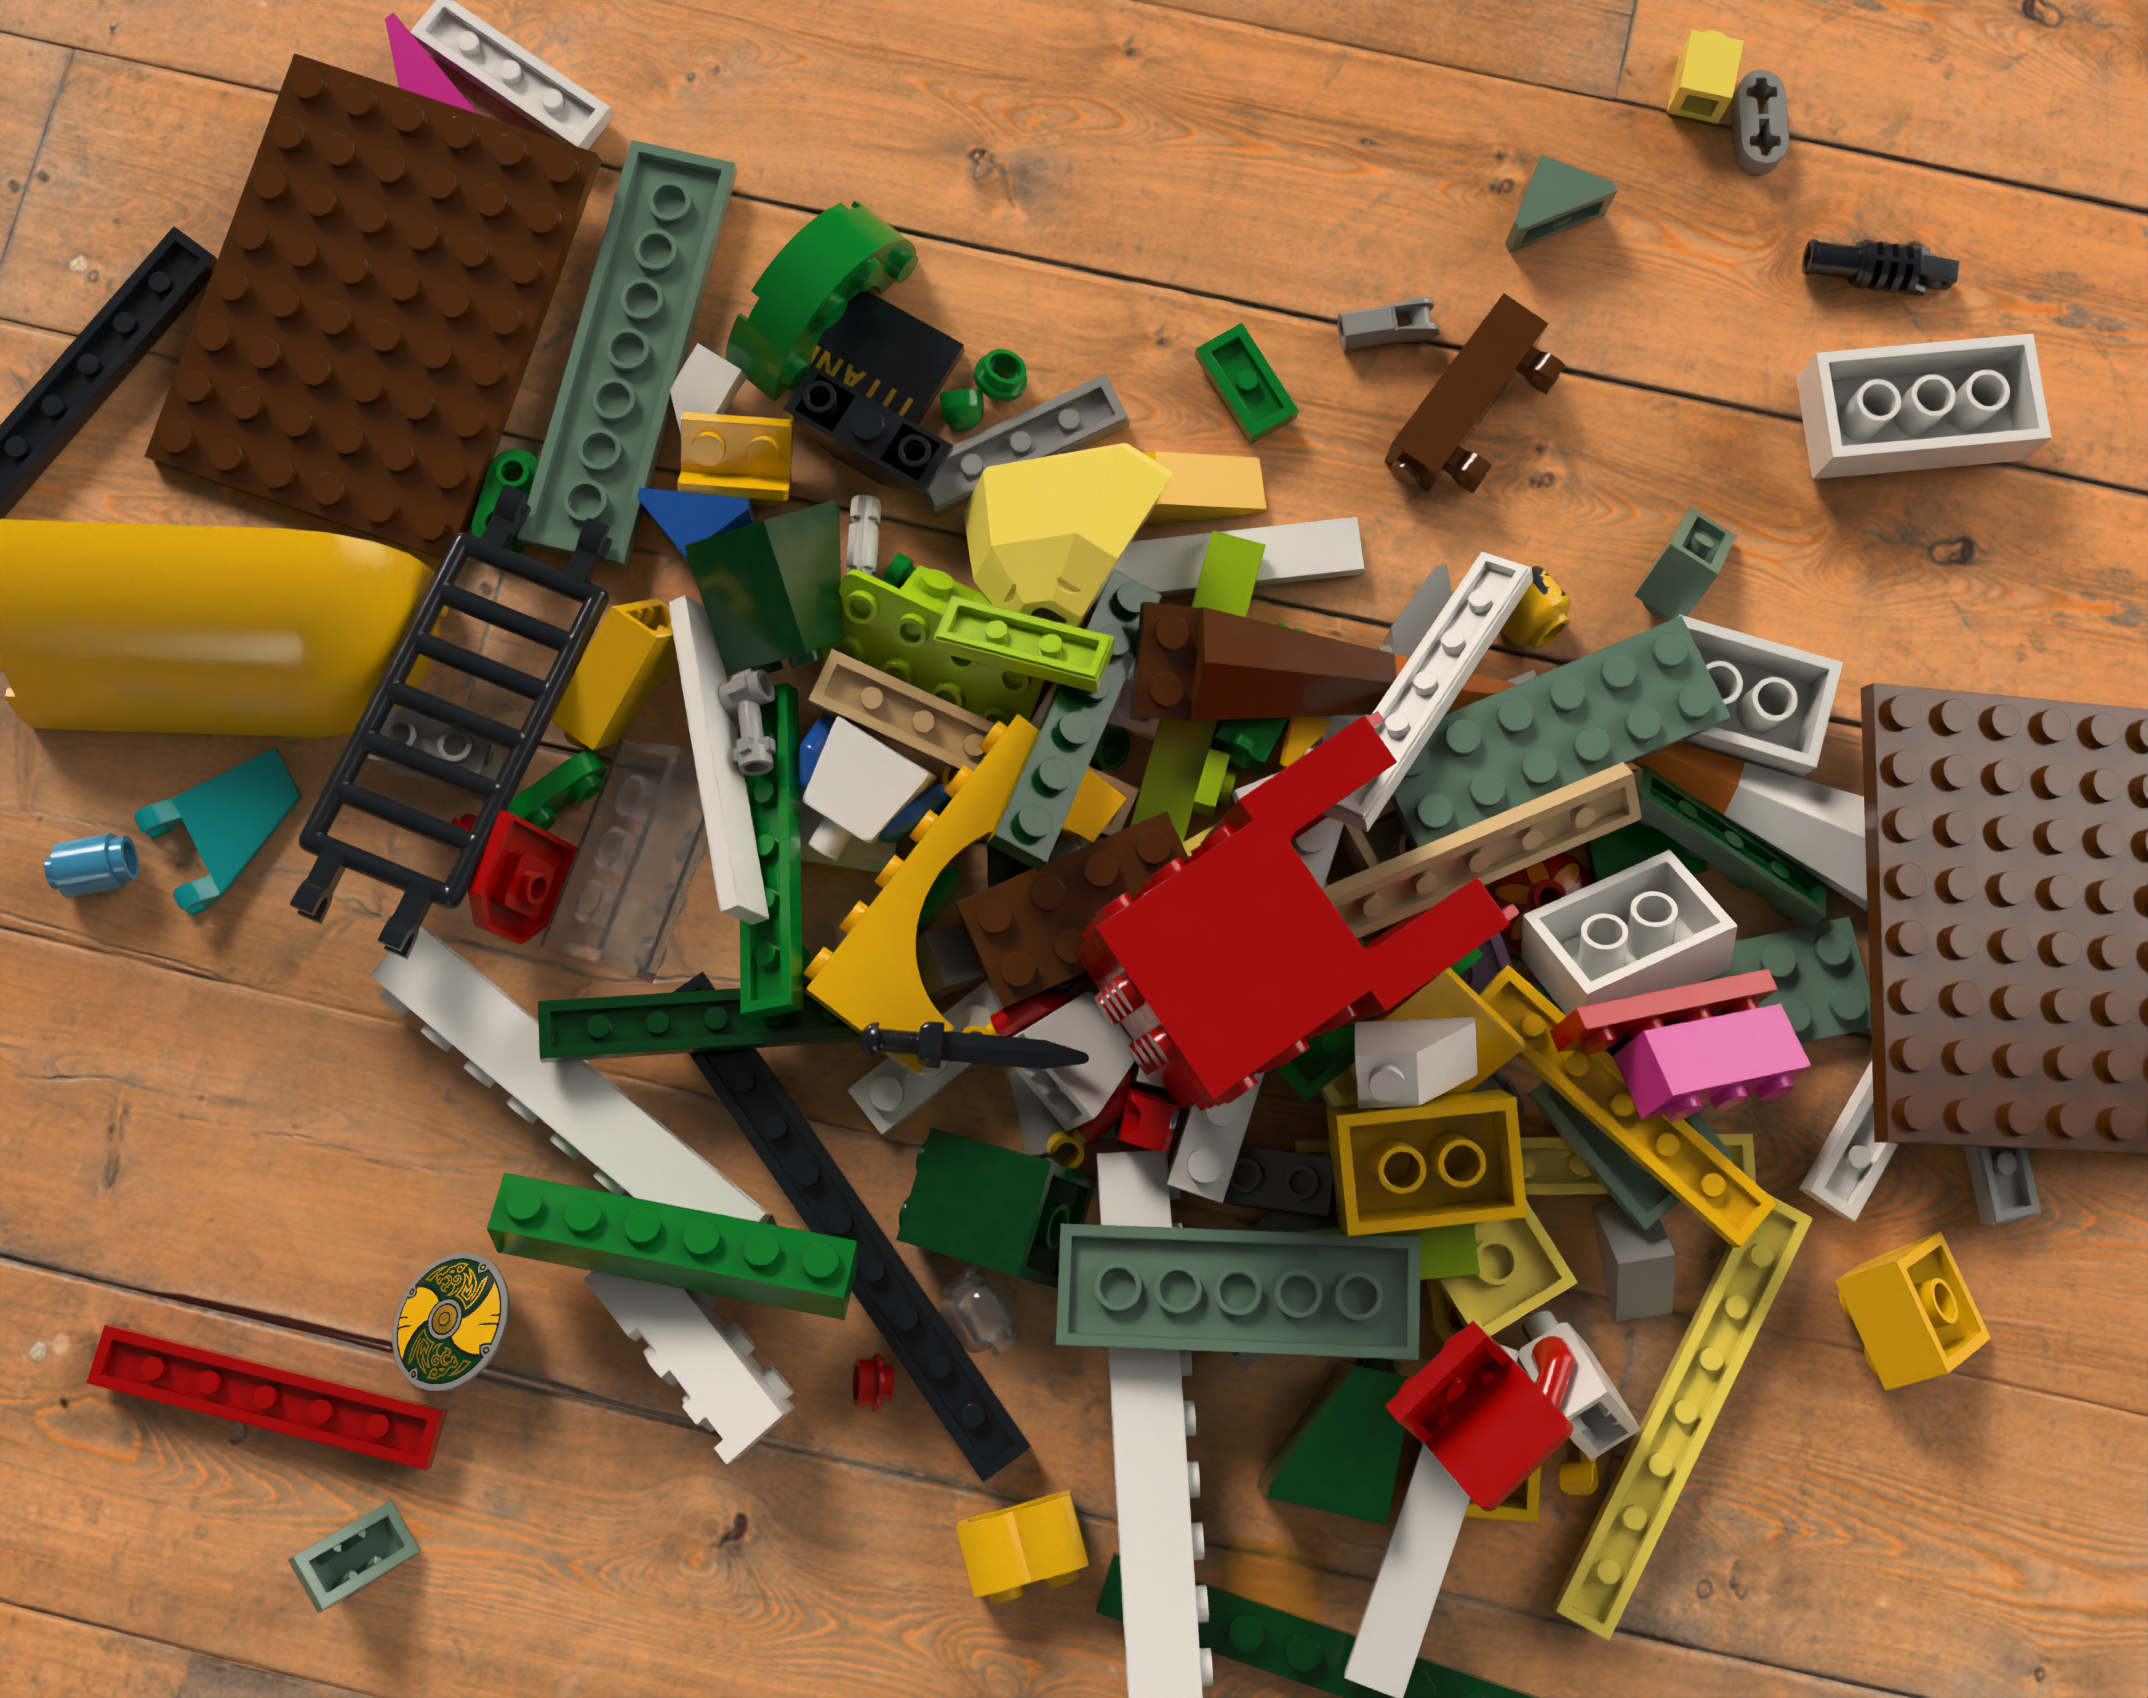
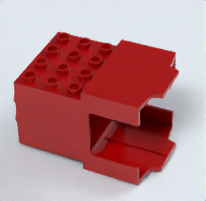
[1075,711,1519,1111]

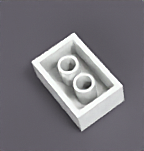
[1678,614,1843,778]
[1521,850,1737,1016]

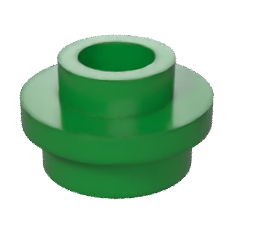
[973,349,1027,402]

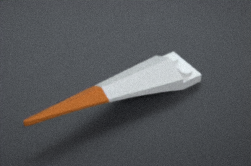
[1632,742,1867,912]

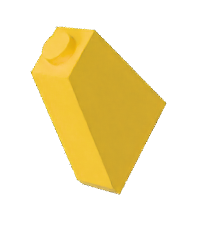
[551,598,678,751]

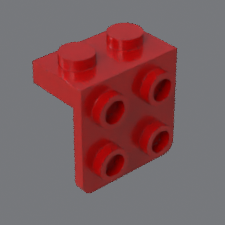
[1385,1320,1573,1511]

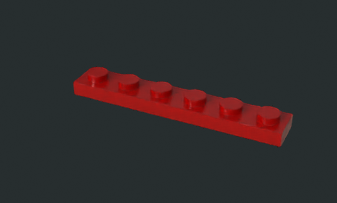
[86,1325,448,1470]

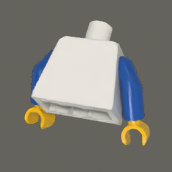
[799,710,956,861]

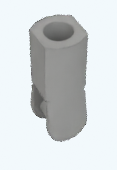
[1337,297,1439,351]

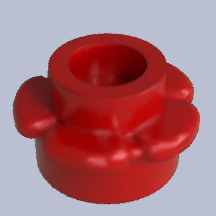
[852,1353,894,1412]

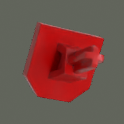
[450,810,579,945]

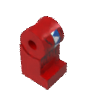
[1114,1084,1181,1152]

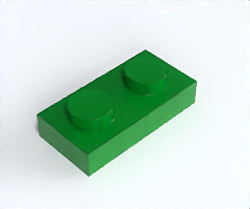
[1195,323,1299,444]

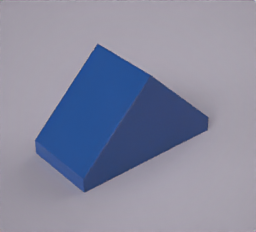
[638,487,756,572]

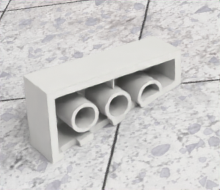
[584,1271,796,1464]

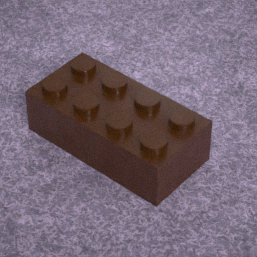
[956,811,1188,1010]

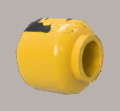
[1501,566,1571,649]

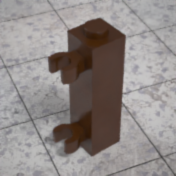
[1384,293,1566,493]

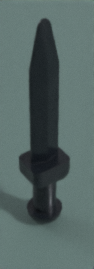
[860,1022,1089,1069]

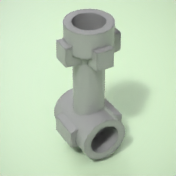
[718,668,776,776]

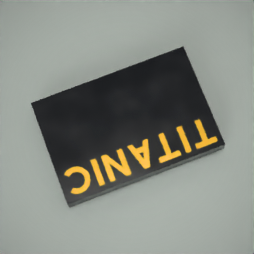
[811,291,965,425]

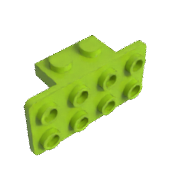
[821,565,1045,727]

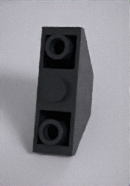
[783,365,953,494]

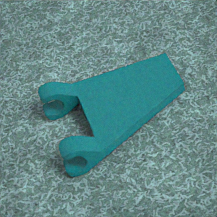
[134,748,302,915]

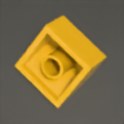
[1835,1231,1991,1391]

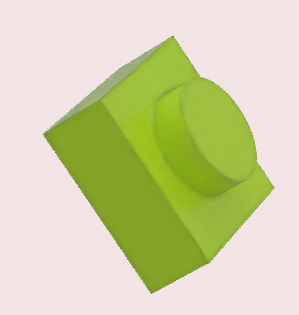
[1192,748,1237,818]

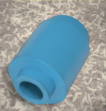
[44,833,139,898]

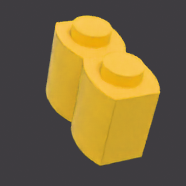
[956,1489,1090,1604]

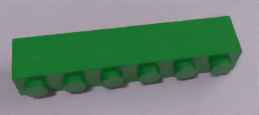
[487,1172,858,1320]

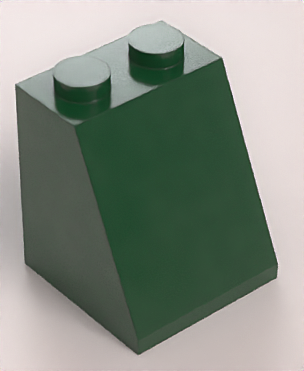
[684,499,842,674]
[896,1128,1097,1289]
[1257,1357,1410,1525]

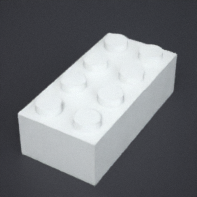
[1796,334,2052,479]

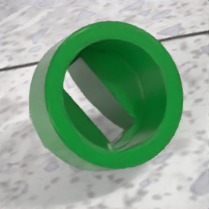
[940,389,984,431]

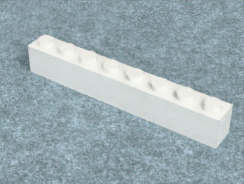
[370,925,772,1223]

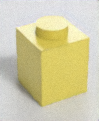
[1667,30,1744,124]

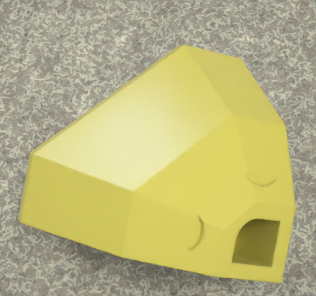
[963,443,1174,628]

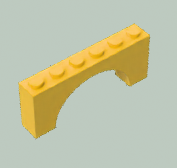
[803,714,1127,1075]

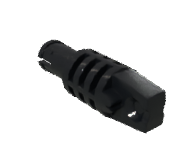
[1802,239,1959,296]

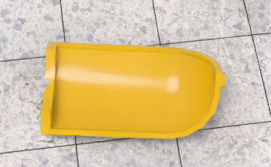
[0,519,449,738]

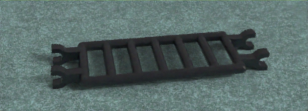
[290,484,612,959]

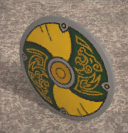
[392,1252,510,1392]

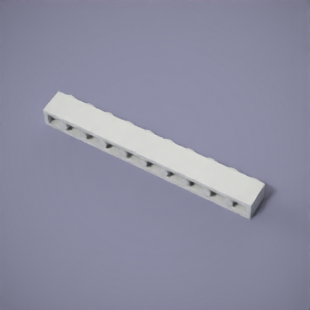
[1096,1150,1213,1698]

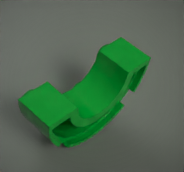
[726,201,918,402]

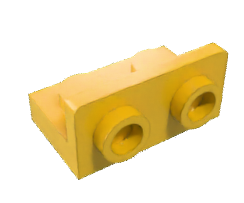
[678,412,794,506]

